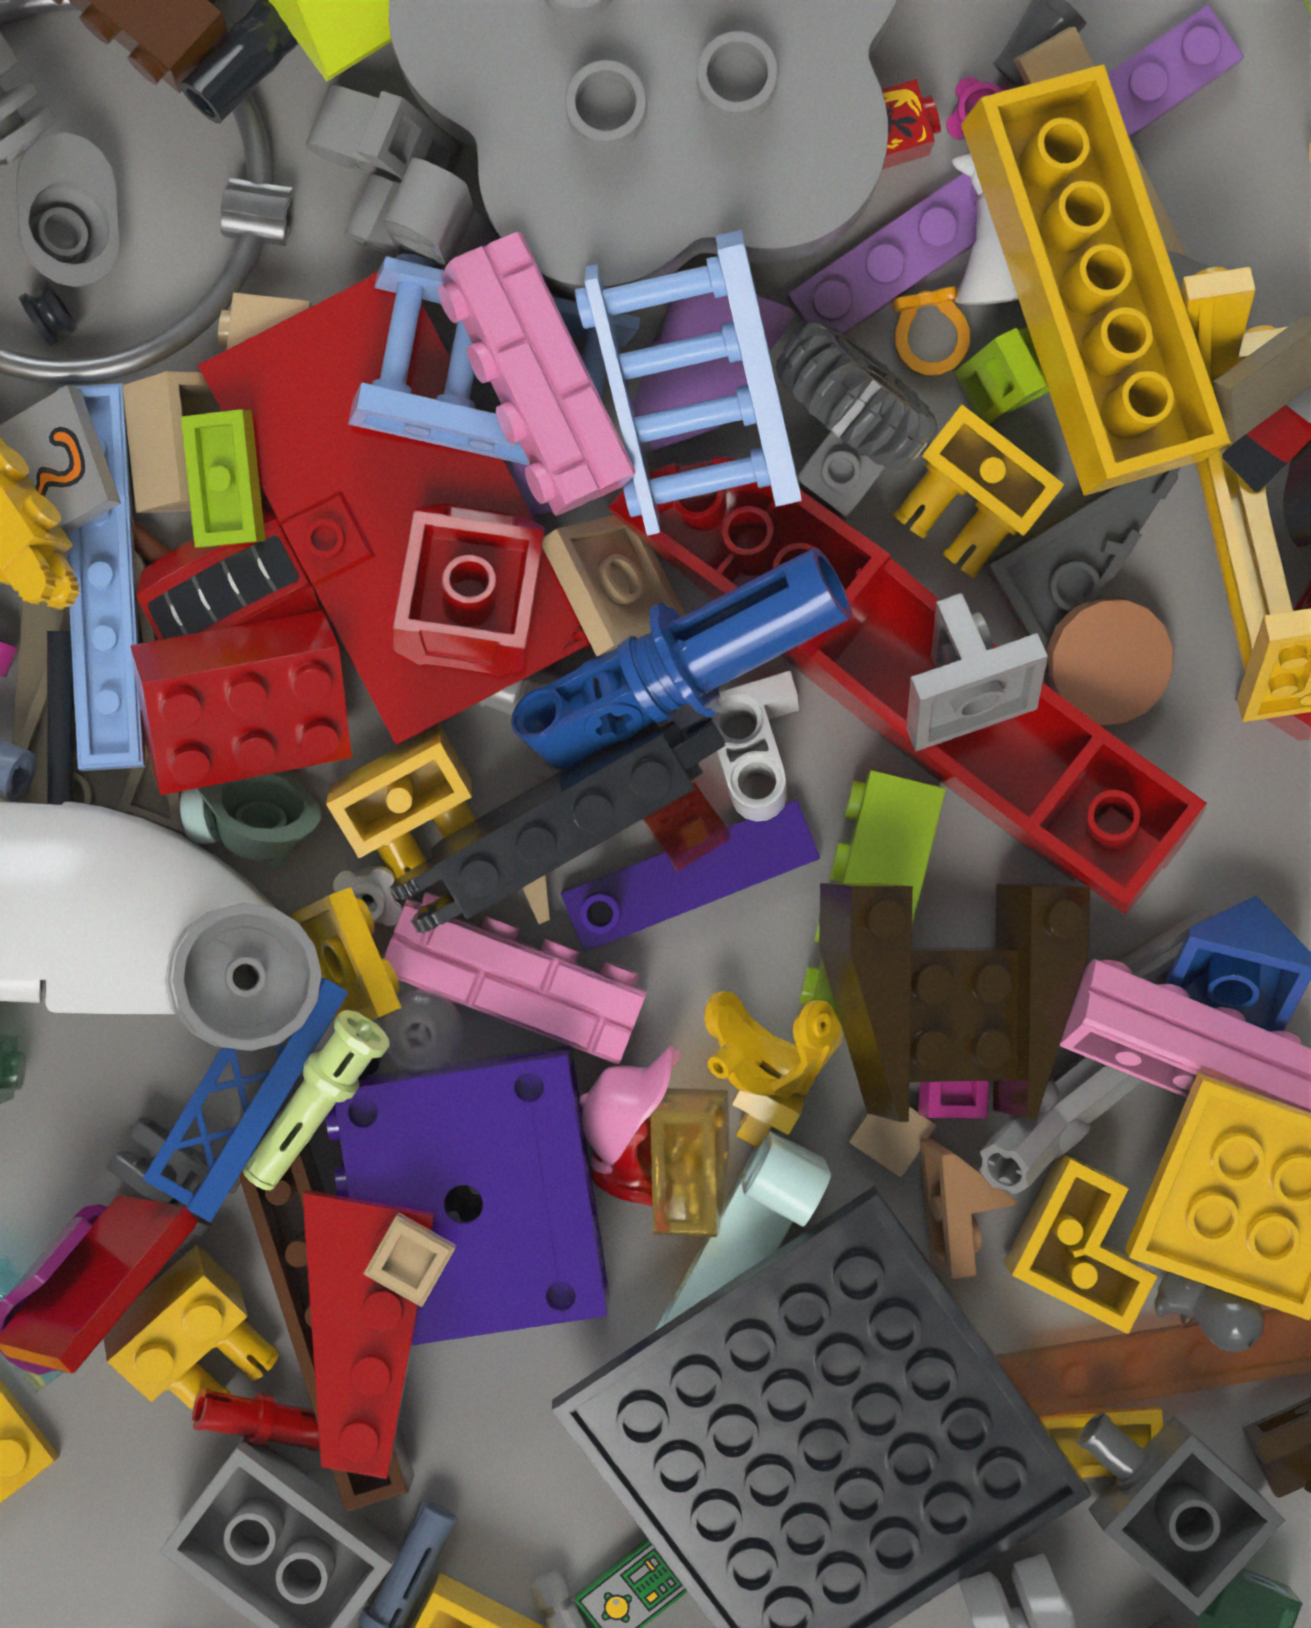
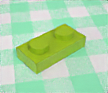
[181,409,265,548]

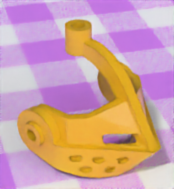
[704,991,843,1096]

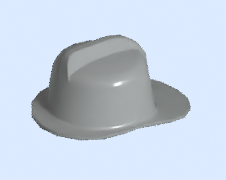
[16,132,120,287]

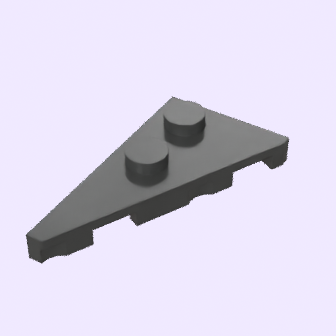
[985,467,1181,669]

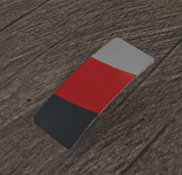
[1222,387,1311,492]

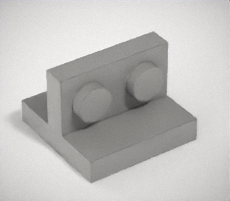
[906,593,1048,752]

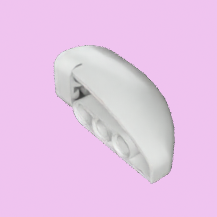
[0,802,278,1014]

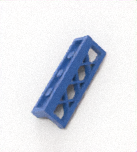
[142,977,349,1223]

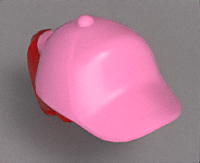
[579,1046,681,1214]

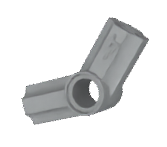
[980,1056,1142,1195]

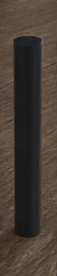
[47,631,74,805]

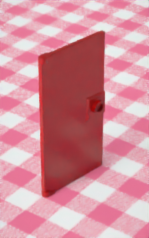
[198,271,591,745]

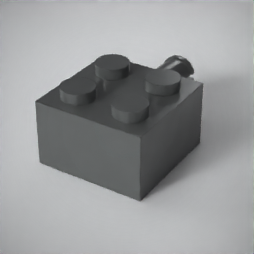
[1076,1412,1286,1616]

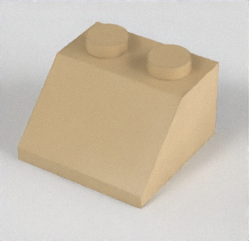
[122,371,269,513]

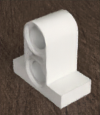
[670,671,799,822]

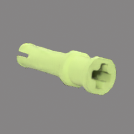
[242,1010,390,1191]

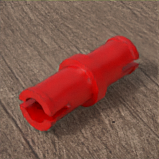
[192,1388,320,1451]

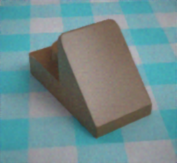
[919,1137,1017,1280]

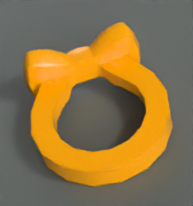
[892,286,970,376]

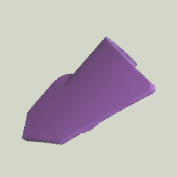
[633,292,794,452]

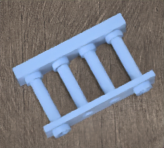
[575,230,802,536]
[348,254,640,465]

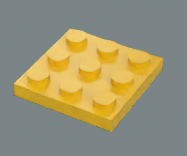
[1125,1073,1311,1321]

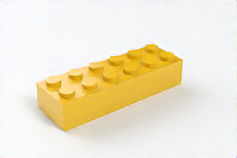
[961,64,1231,496]

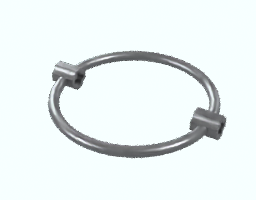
[0,0,295,384]

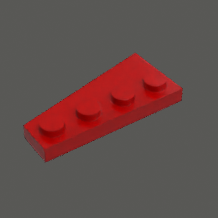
[303,1190,436,1479]

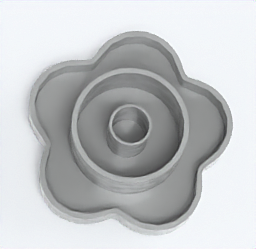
[389,0,897,299]

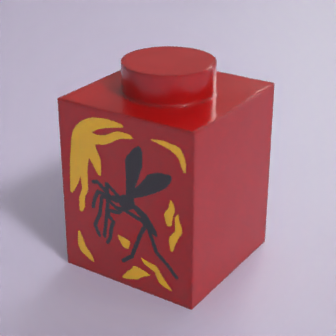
[881,79,941,169]

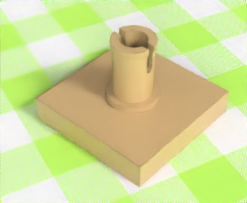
[543,515,686,656]

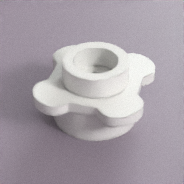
[333,866,403,926]

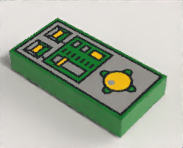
[575,1538,688,1628]

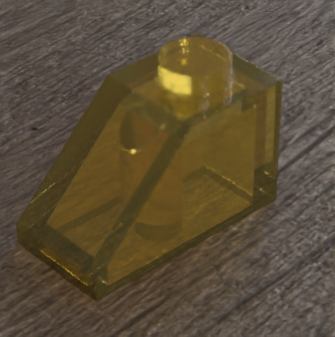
[651,1088,729,1237]

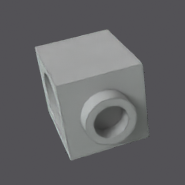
[797,431,885,521]

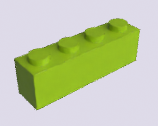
[798,770,946,1023]

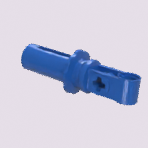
[511,547,852,770]

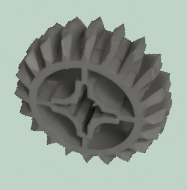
[775,321,938,470]

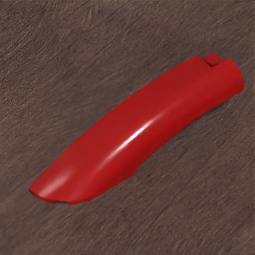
[608,457,1207,915]

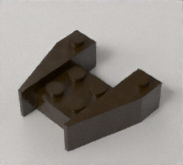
[819,883,1090,1122]

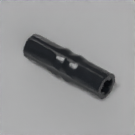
[180,0,299,124]

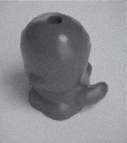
[1154,1272,1265,1353]

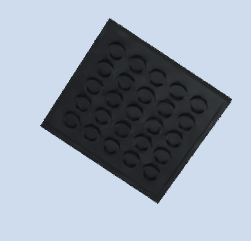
[552,1185,1092,1628]

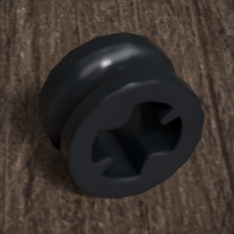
[19,280,78,346]

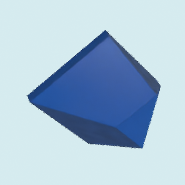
[1164,895,1311,1032]

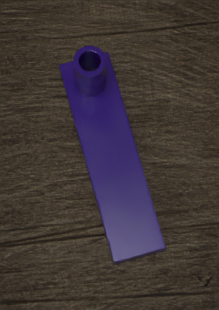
[560,800,821,952]

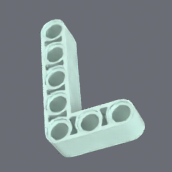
[654,1129,831,1332]

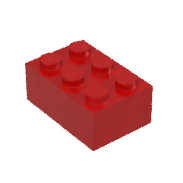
[130,610,352,795]

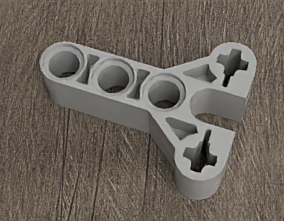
[344,158,497,270]

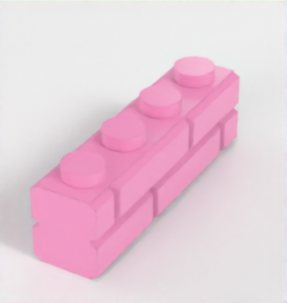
[438,231,636,516]
[384,892,647,1065]
[1060,959,1311,1113]

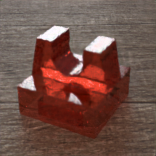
[642,782,731,872]

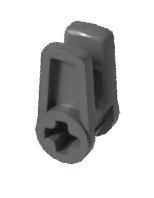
[106,1117,241,1236]

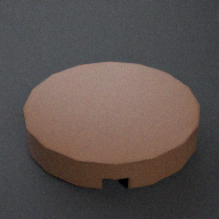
[1046,597,1173,725]

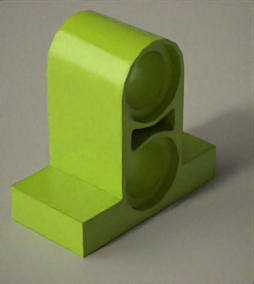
[954,326,1049,425]

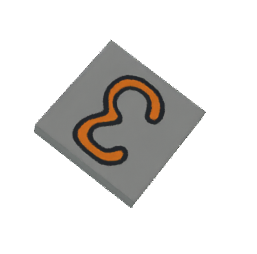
[0,385,121,535]

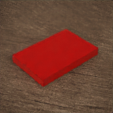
[0,1195,199,1374]

